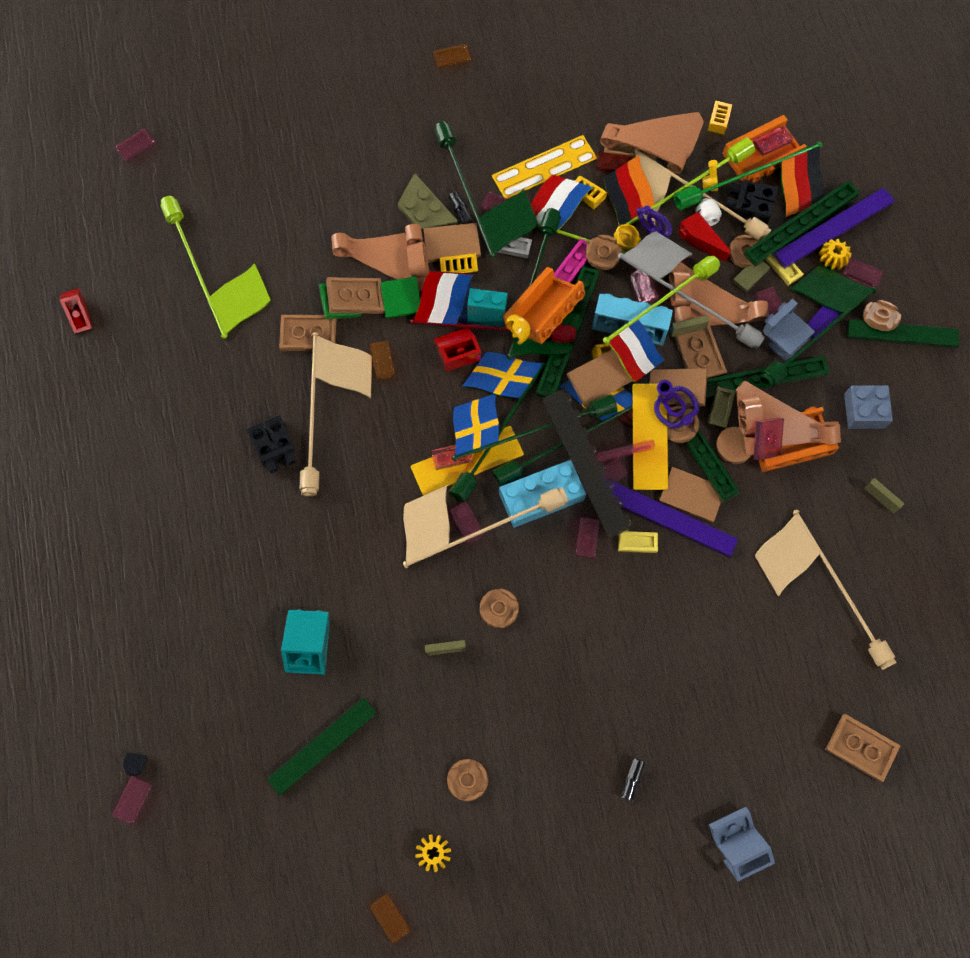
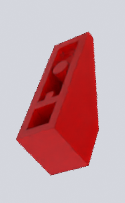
[678,212,731,262]

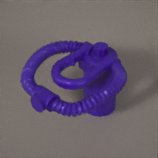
[636,205,672,237]
[654,380,699,429]

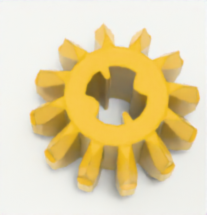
[819,239,852,270]
[415,834,451,872]

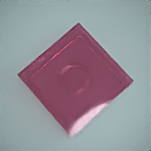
[753,418,784,460]

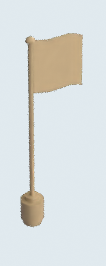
[634,148,772,241]
[299,332,372,496]
[403,486,569,568]
[755,510,897,670]

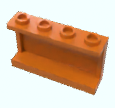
[722,115,807,183]
[503,267,585,344]
[756,406,839,473]

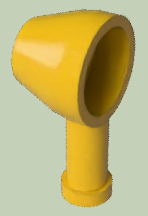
[702,160,718,191]

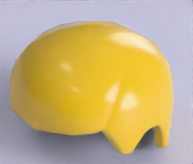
[614,224,641,251]
[506,314,531,345]

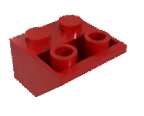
[434,328,481,372]

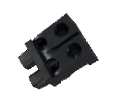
[725,179,778,225]
[246,415,296,474]

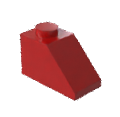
[60,288,92,334]

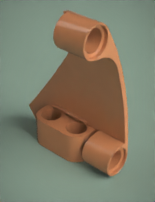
[600,112,704,174]
[331,224,429,291]
[669,262,769,326]
[736,380,841,455]

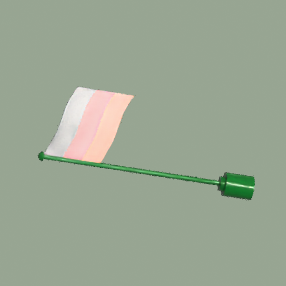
[674,142,824,218]

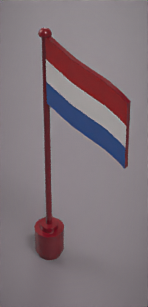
[410,271,576,343]

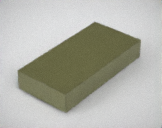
[733,262,771,293]
[669,315,710,337]
[707,386,736,428]
[864,478,904,514]
[425,640,466,656]

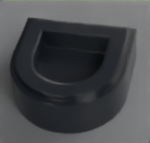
[123,753,148,776]

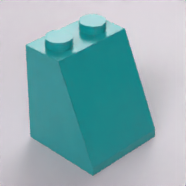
[467,288,508,327]
[281,609,330,675]

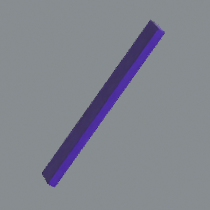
[774,188,895,269]
[588,474,738,557]

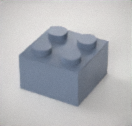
[844,386,893,429]

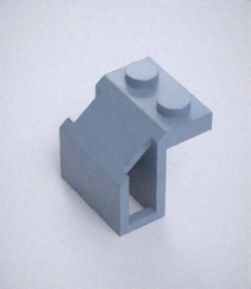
[763,299,815,362]
[709,807,775,882]

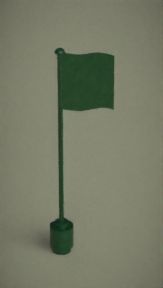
[434,121,538,258]
[506,208,581,360]
[759,266,877,388]

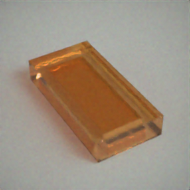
[434,44,471,68]
[370,340,395,380]
[369,893,411,944]

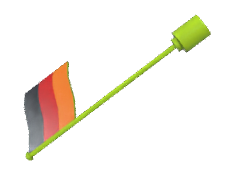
[604,137,755,228]

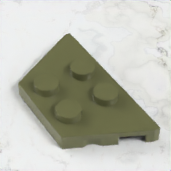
[398,174,458,232]

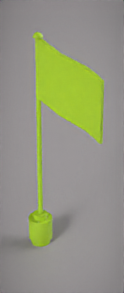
[160,196,271,339]

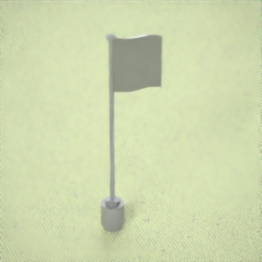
[618,231,765,349]

